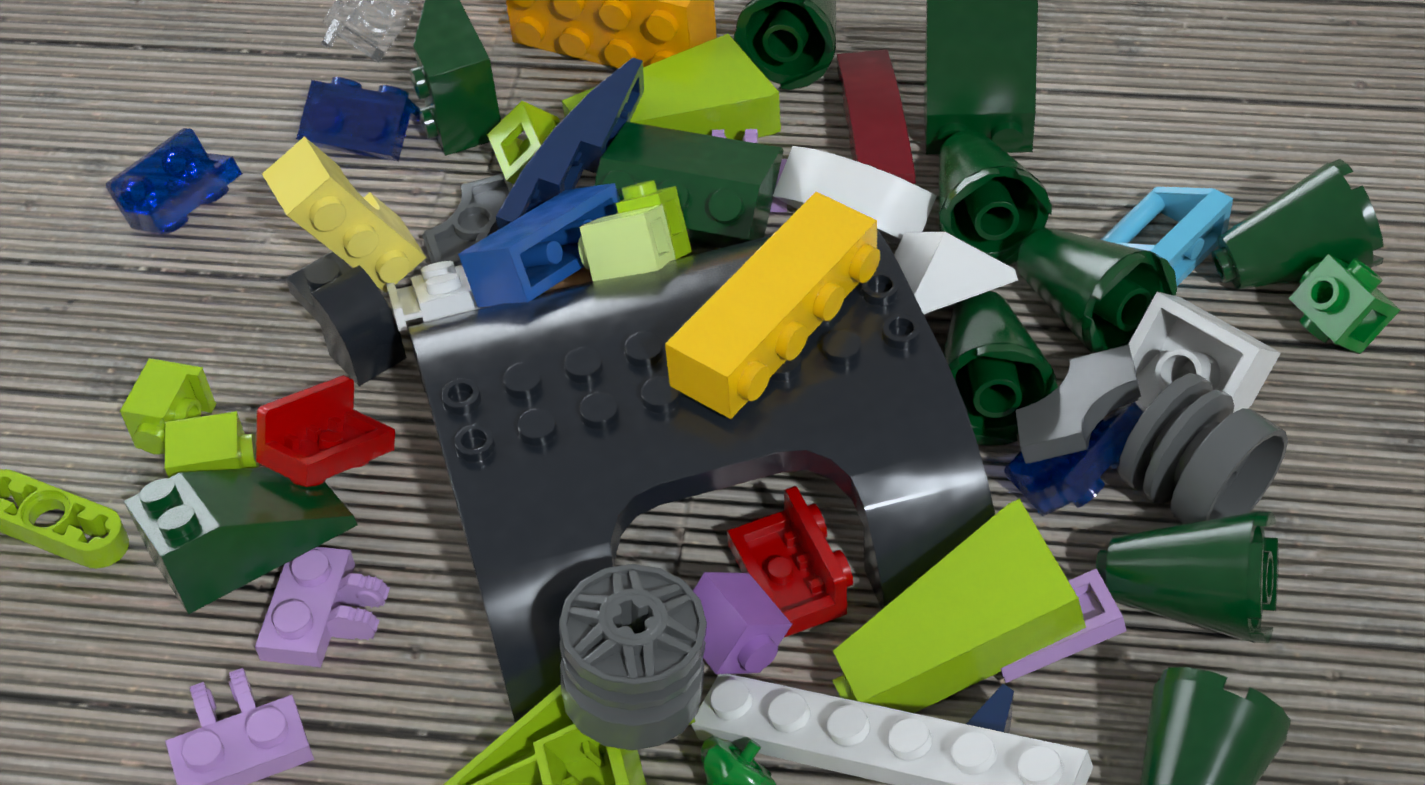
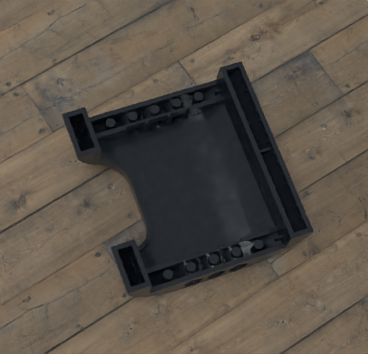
[408,229,995,722]

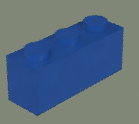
[458,183,621,308]

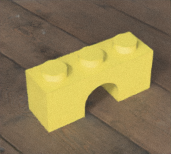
[262,136,427,293]

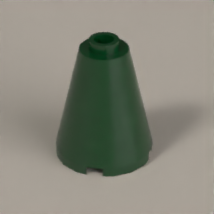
[734,0,836,90]
[939,130,1052,265]
[1211,159,1384,289]
[1017,228,1177,354]
[944,291,1058,445]
[1096,511,1279,644]
[1140,667,1291,785]

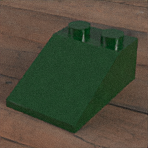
[410,0,501,156]
[924,0,1038,155]
[124,467,358,614]

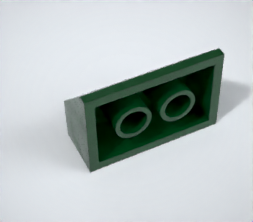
[594,121,784,248]

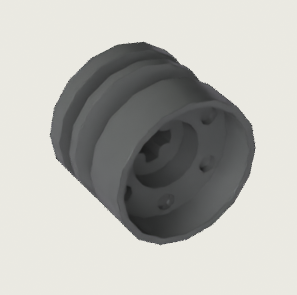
[1118,373,1288,524]
[559,564,707,751]

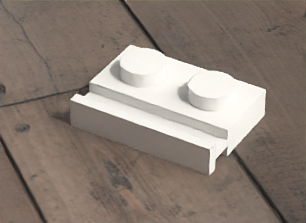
[386,261,480,331]

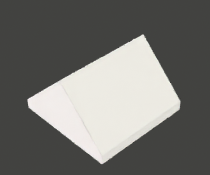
[894,232,1018,314]

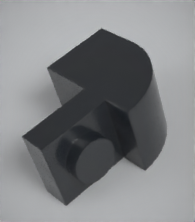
[286,251,407,386]

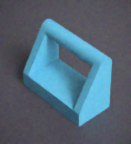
[1100,187,1233,286]

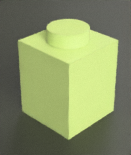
[578,204,676,281]

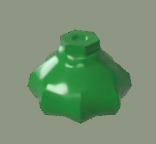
[700,736,776,785]

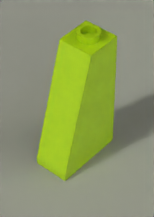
[562,33,781,141]
[832,499,1086,713]

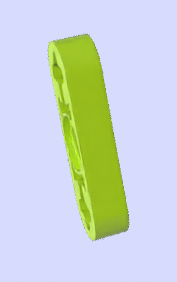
[0,469,129,569]

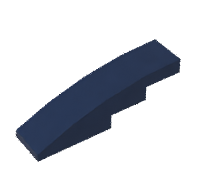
[496,57,644,230]

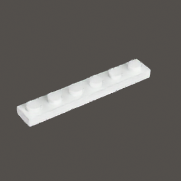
[691,674,1093,785]

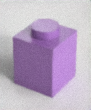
[693,572,792,674]

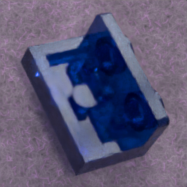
[296,77,420,162]
[106,128,243,234]
[1004,402,1144,516]

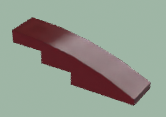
[837,49,916,184]

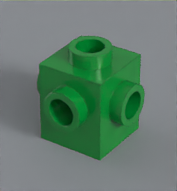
[1289,254,1400,354]

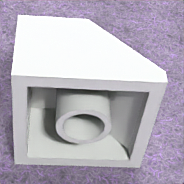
[1119,292,1281,419]

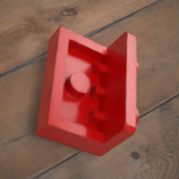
[256,375,395,487]
[727,486,853,638]

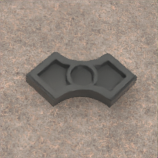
[422,173,514,266]
[1016,345,1141,464]

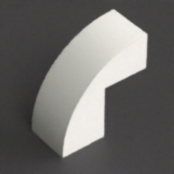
[773,146,937,245]

